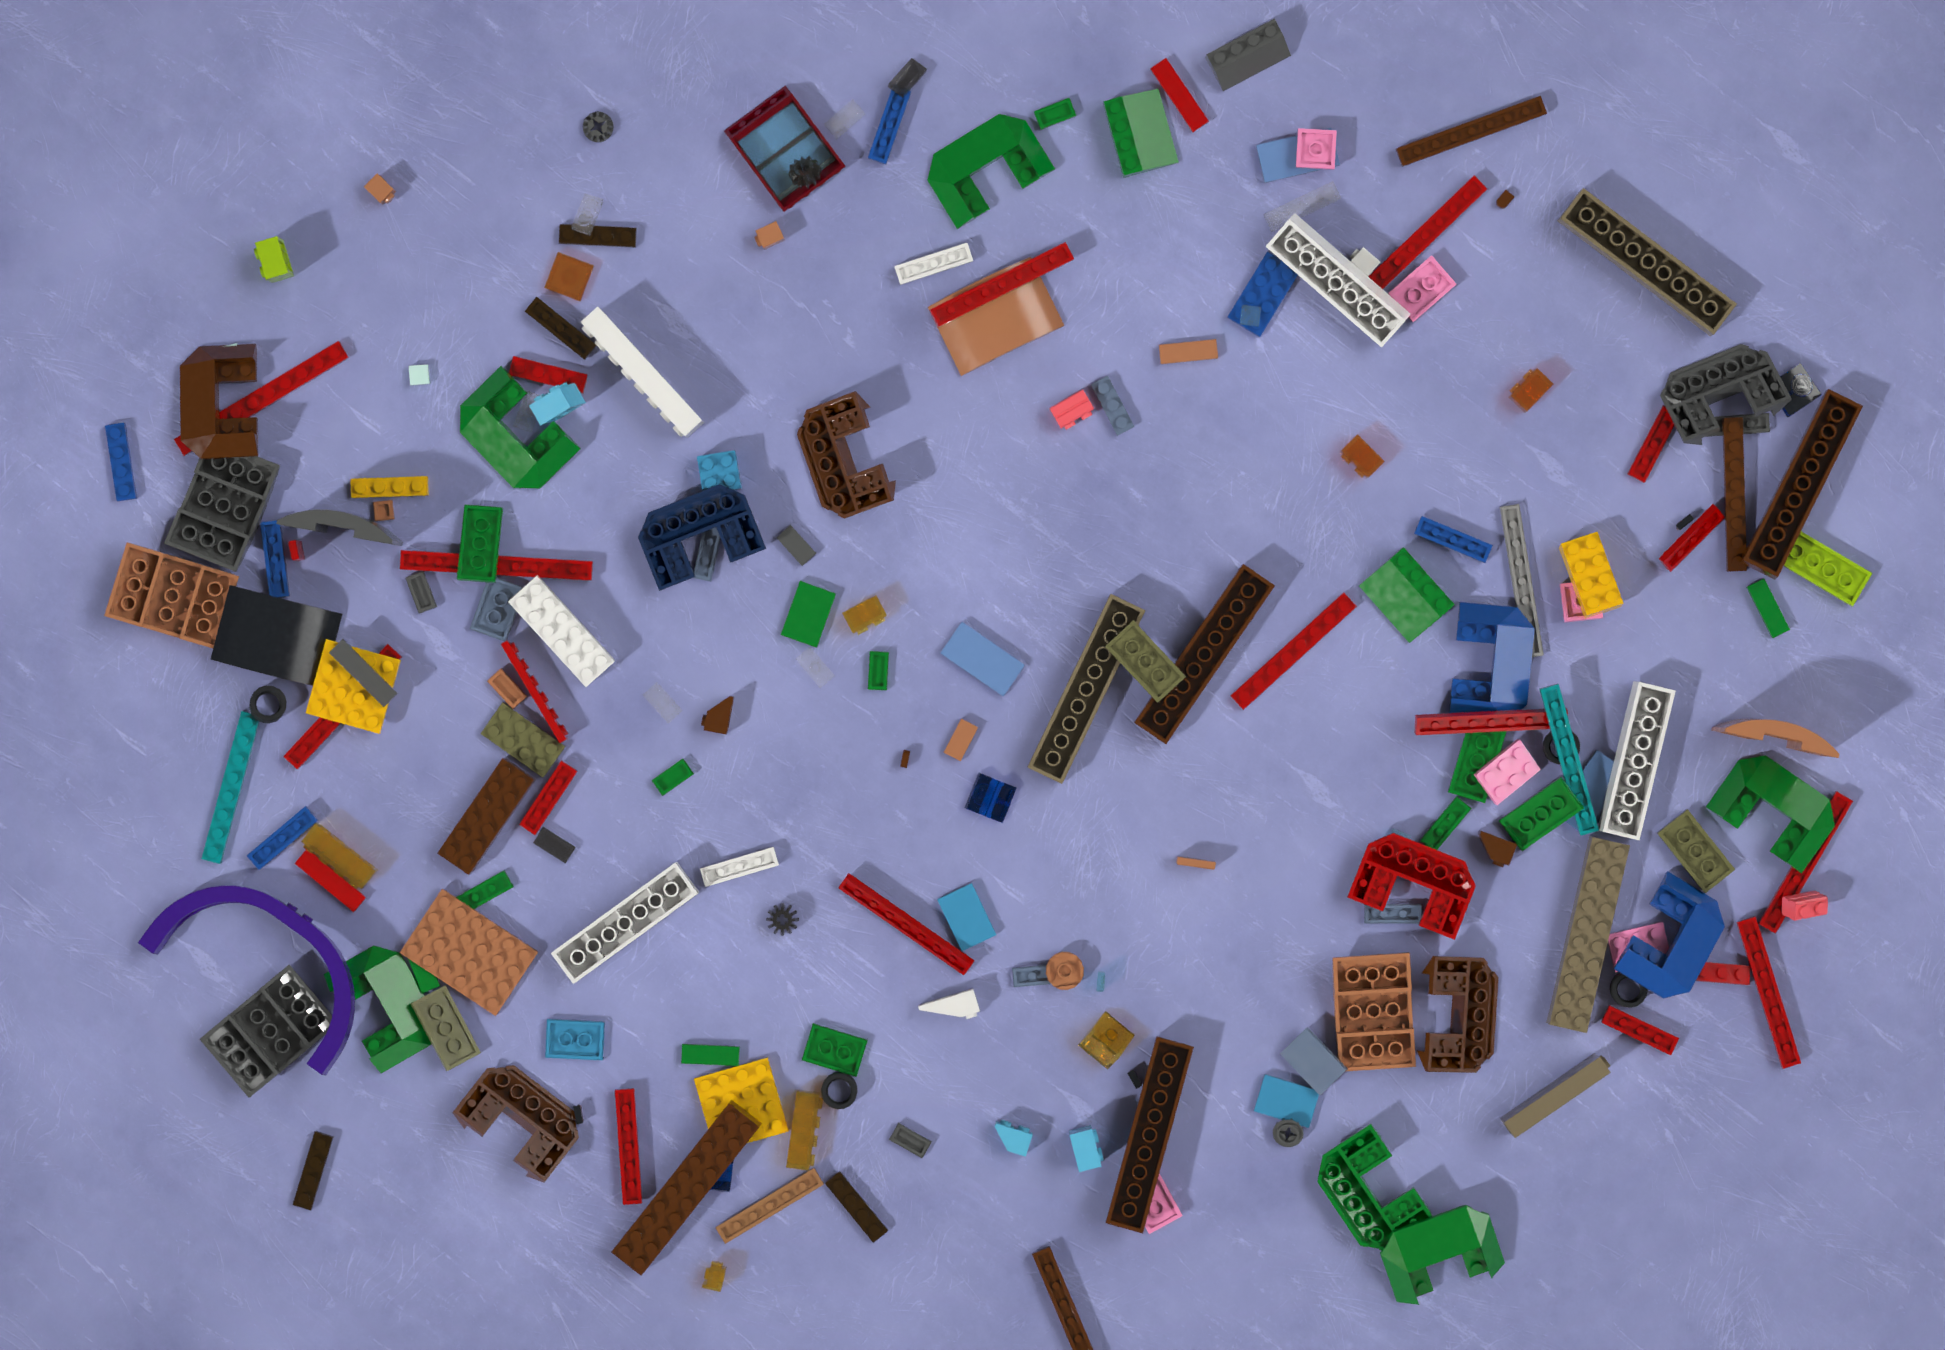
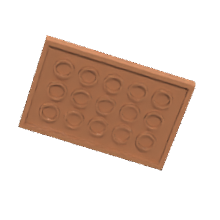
[400,888,538,1016]

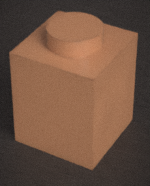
[364,173,396,205]
[754,221,785,250]

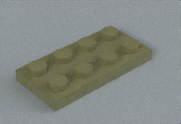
[1105,620,1186,703]
[480,702,566,778]
[1657,809,1735,893]
[411,985,481,1072]

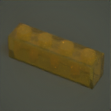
[301,823,378,889]
[786,1090,823,1171]

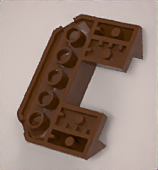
[180,344,258,459]
[797,391,896,519]
[1417,956,1499,1073]
[452,1065,579,1183]

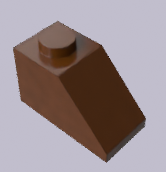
[701,696,734,735]
[1478,830,1517,868]

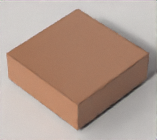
[373,500,395,521]

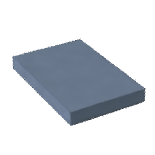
[470,577,523,642]
[1280,1027,1347,1095]

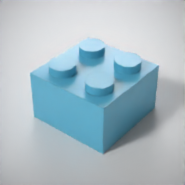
[529,382,586,426]
[1069,1125,1104,1172]

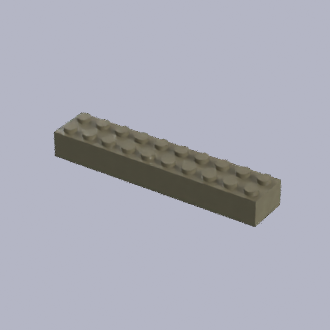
[1557,188,1737,336]
[1027,594,1145,784]
[1546,836,1630,1033]

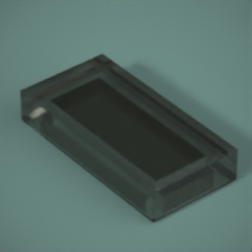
[888,58,927,98]
[533,827,576,863]

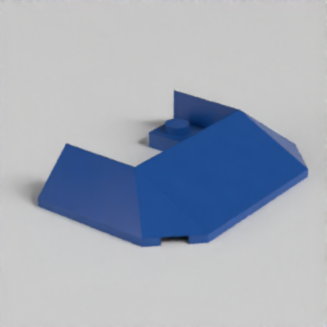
[1449,602,1535,713]
[1614,871,1725,999]

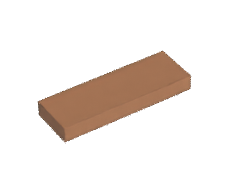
[1159,339,1218,364]

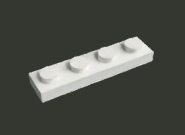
[894,243,973,285]
[700,847,779,887]

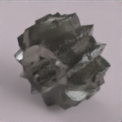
[789,156,822,189]
[766,903,799,936]

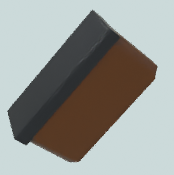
[1676,514,1694,530]
[1127,1070,1142,1089]
[573,1105,584,1124]

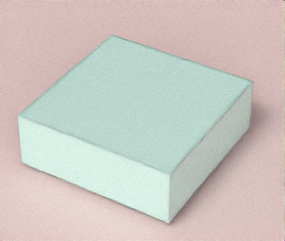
[409,364,430,385]

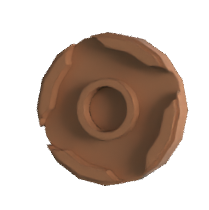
[1046,951,1084,990]

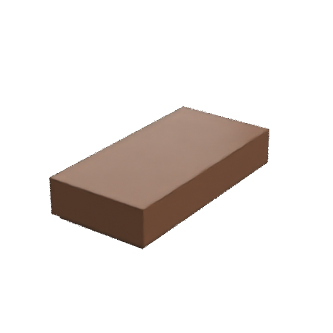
[487,668,528,709]
[944,719,978,761]
[1176,856,1216,870]

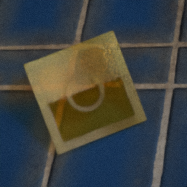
[1078,1011,1135,1070]

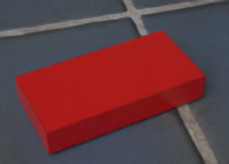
[288,540,305,561]

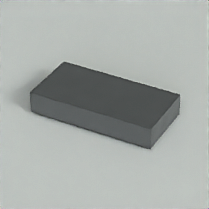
[777,525,816,566]
[405,571,437,614]
[889,1122,932,1158]

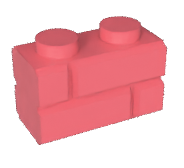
[1049,389,1094,430]
[1782,891,1828,921]

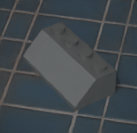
[1205,19,1291,91]

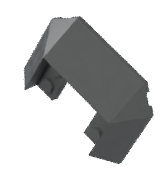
[1660,344,1791,445]

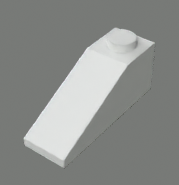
[918,988,980,1019]

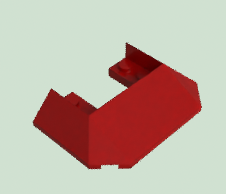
[1347,833,1476,940]

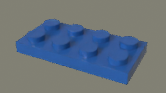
[1227,252,1298,337]

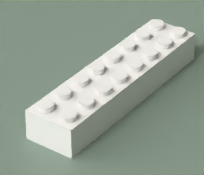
[1266,213,1411,347]
[581,307,704,438]
[1598,681,1676,840]
[551,862,699,984]

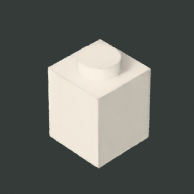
[1350,247,1380,276]

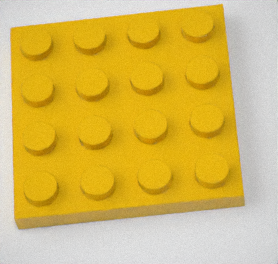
[306,639,401,734]
[694,1057,789,1143]

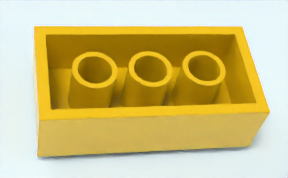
[1559,532,1623,619]

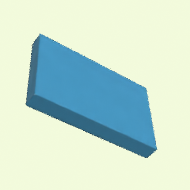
[937,883,996,951]
[545,1019,605,1060]
[1253,1074,1319,1128]

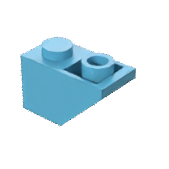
[995,1120,1033,1157]

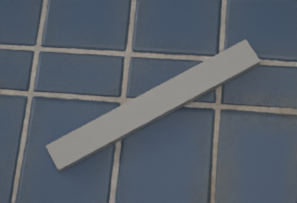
[1500,504,1544,657]

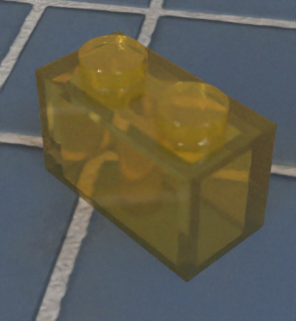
[842,595,887,635]

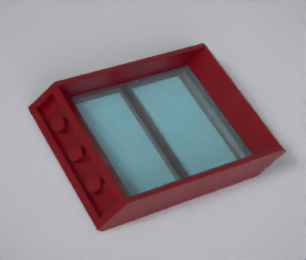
[724,86,846,212]

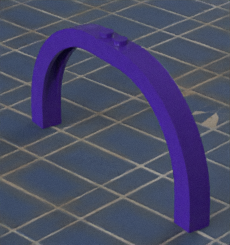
[138,886,355,1076]

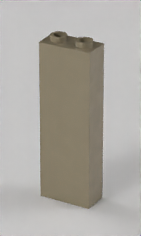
[1500,1053,1611,1138]

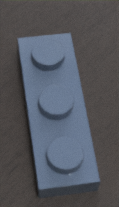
[1091,376,1134,436]

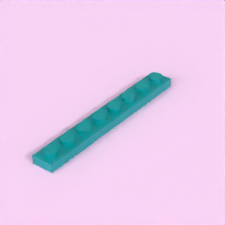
[1539,683,1599,836]
[201,711,260,864]

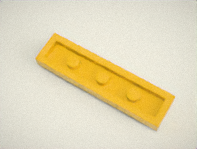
[351,476,429,498]

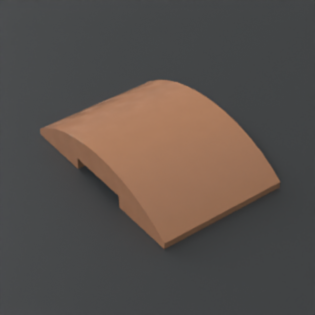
[928,257,1064,376]
[104,542,239,648]
[1711,719,1840,758]
[1332,952,1416,1071]

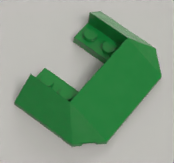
[927,114,1055,229]
[460,366,581,489]
[1706,755,1835,873]
[324,945,431,1074]
[1317,1124,1433,1250]
[1380,1205,1505,1305]

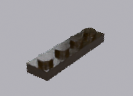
[559,224,637,248]
[525,297,597,360]
[293,1131,334,1210]
[825,1171,888,1243]

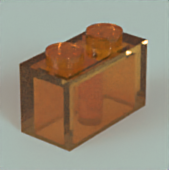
[1508,368,1553,413]
[1340,434,1385,478]

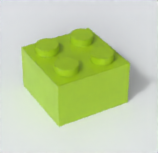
[254,236,294,283]

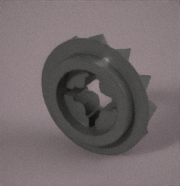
[583,111,614,142]
[1273,1118,1303,1147]

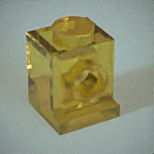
[702,1261,727,1292]

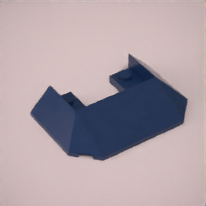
[638,484,766,591]

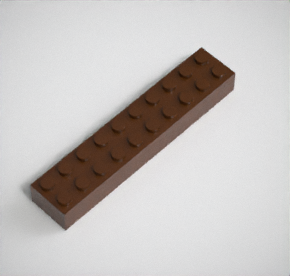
[1740,389,1863,580]
[1134,564,1275,744]
[1106,1036,1194,1234]
[611,1100,762,1276]

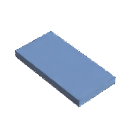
[1256,128,1340,183]
[941,622,1025,696]
[1565,750,1614,830]

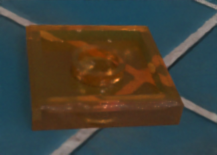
[544,252,594,302]

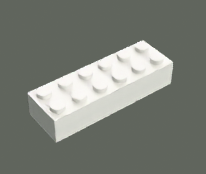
[508,575,615,687]

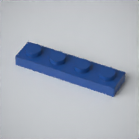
[868,85,911,165]
[105,423,137,502]
[1414,516,1493,563]
[260,520,290,598]
[247,806,319,870]

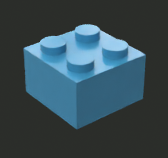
[697,450,742,491]

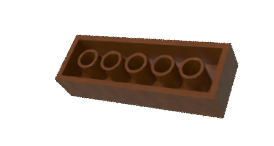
[437,758,536,875]

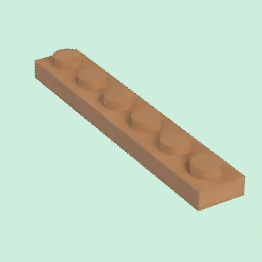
[715,1168,824,1244]

